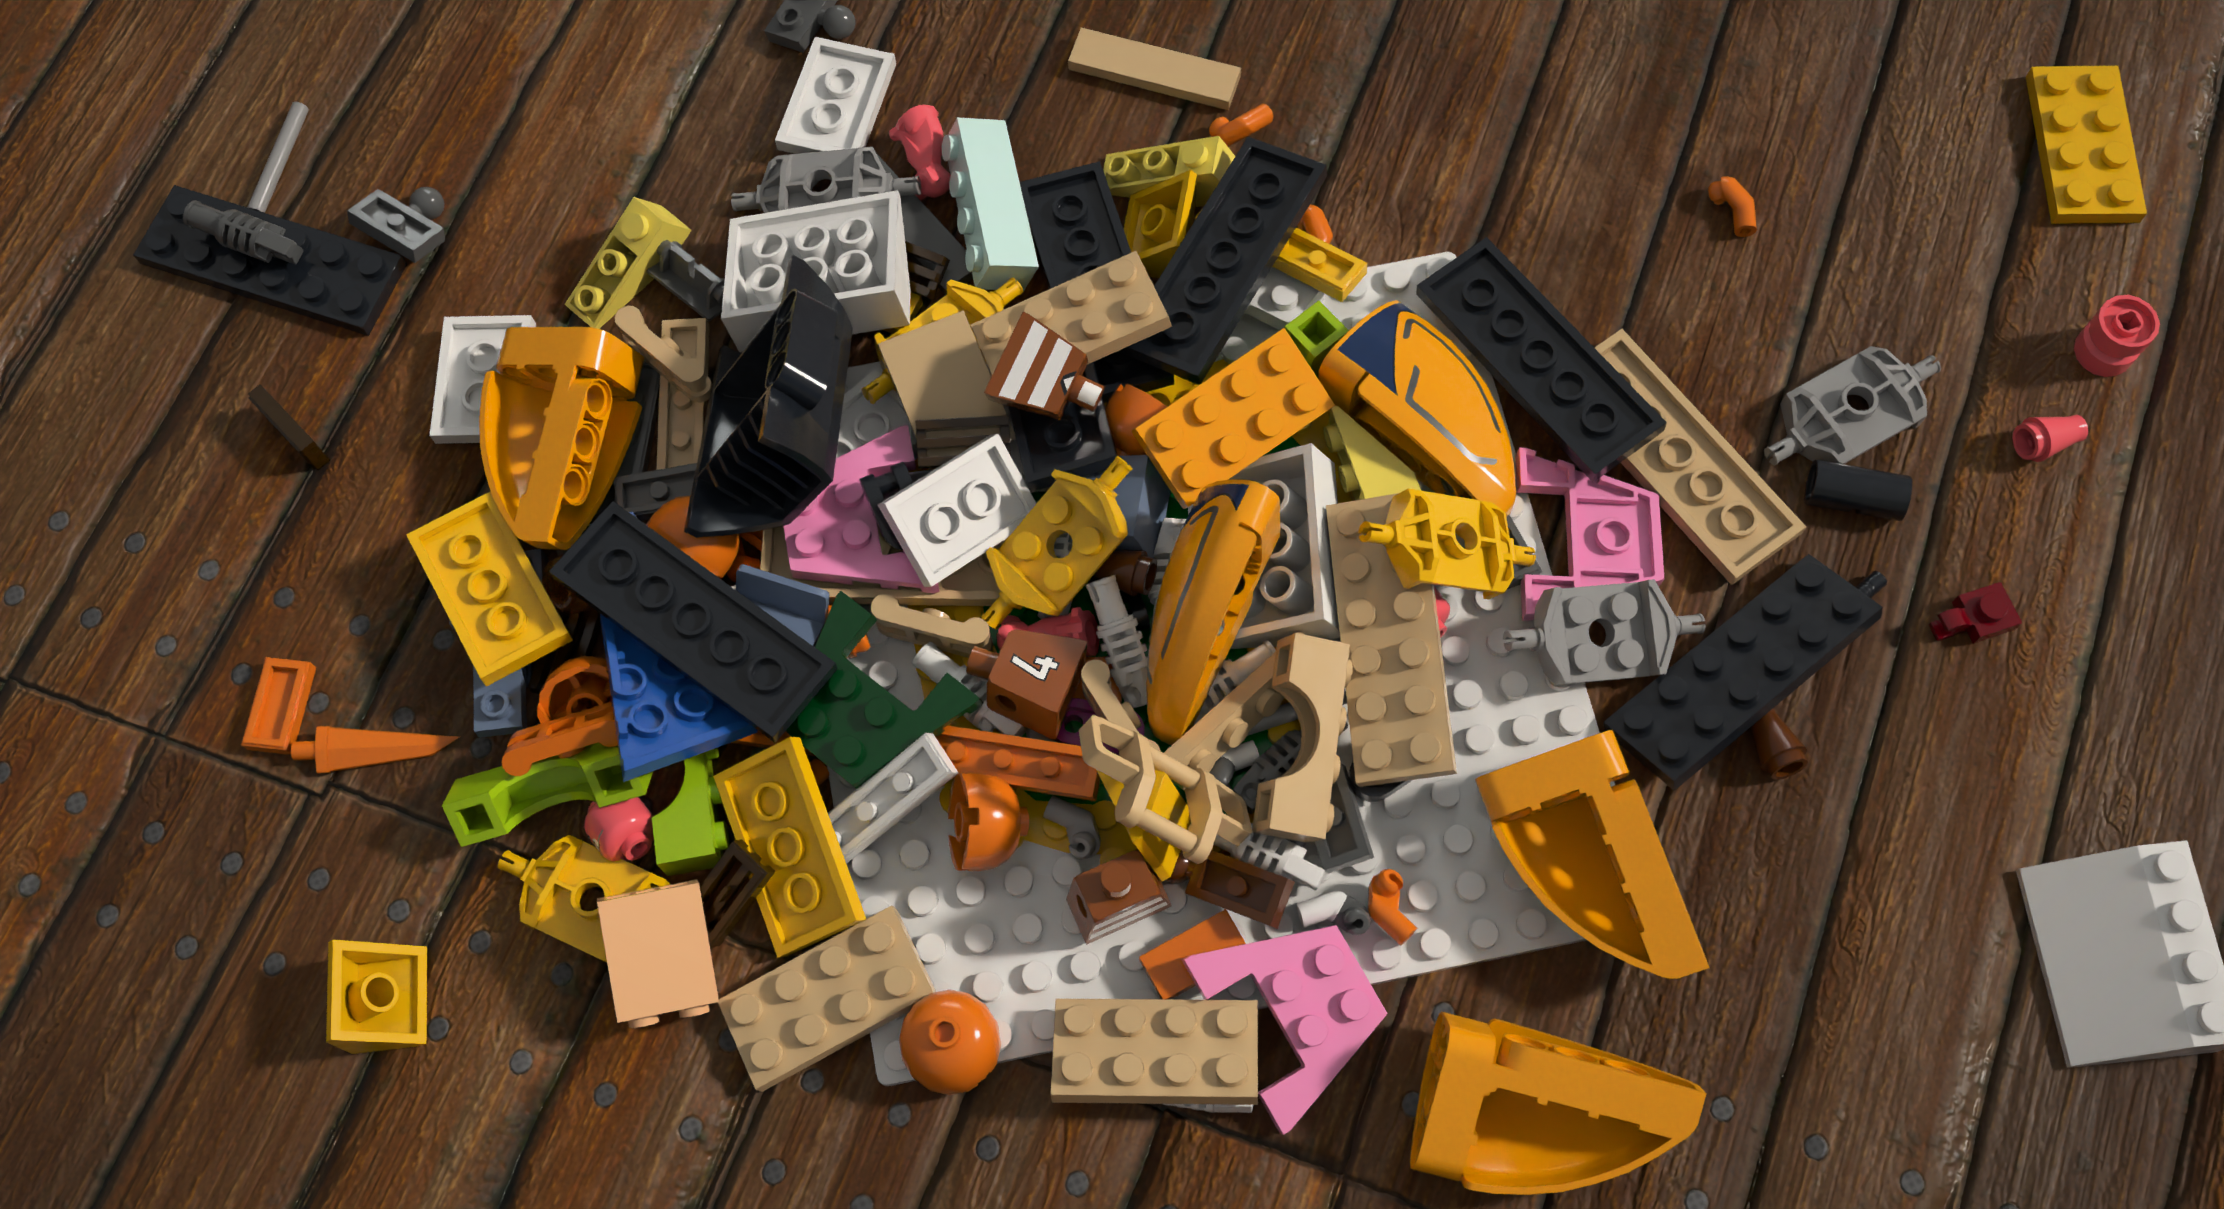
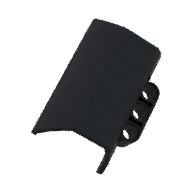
[684,255,853,538]

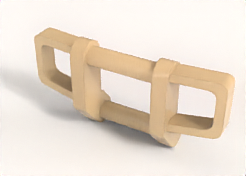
[1079,715,1252,864]

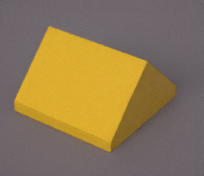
[1124,170,1197,278]
[1097,770,1191,882]
[326,940,427,1054]

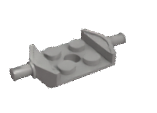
[731,147,921,213]
[1764,346,1941,465]
[1503,579,1706,685]

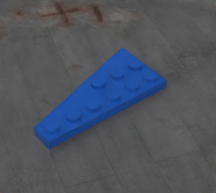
[590,512,758,782]

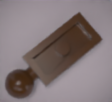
[1167,850,1295,929]

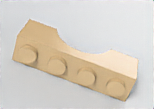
[1252,633,1353,843]

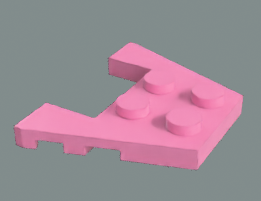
[783,425,940,593]
[1515,447,1664,621]
[1181,925,1388,1135]

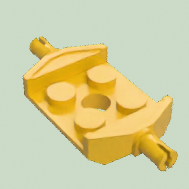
[861,277,1023,404]
[981,456,1133,629]
[1358,488,1536,600]
[498,835,670,963]

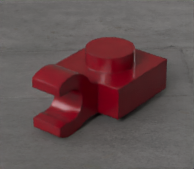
[1928,582,2023,644]

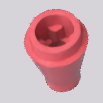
[2012,415,2088,462]

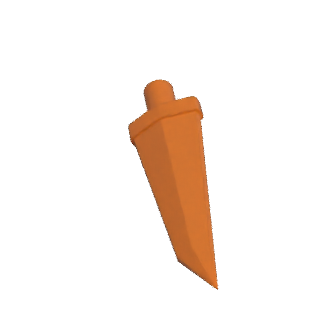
[291,726,459,774]

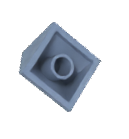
[1068,455,1170,559]

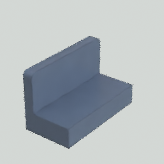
[736,564,830,647]

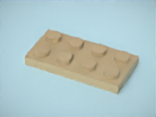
[971,251,1172,375]
[718,905,936,1092]
[1051,999,1258,1105]

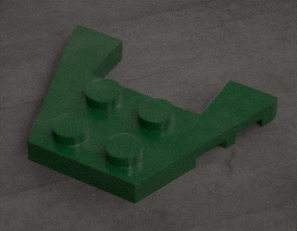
[785,591,984,789]

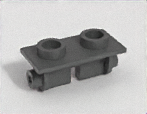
[647,240,725,322]

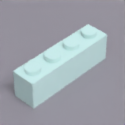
[942,117,1039,290]

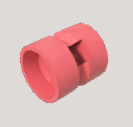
[2074,295,2160,377]

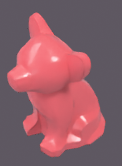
[888,105,951,201]
[996,607,1099,657]

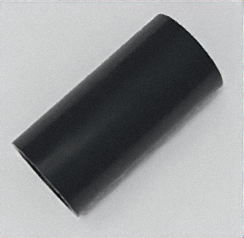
[1804,459,1912,521]

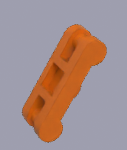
[501,702,618,776]

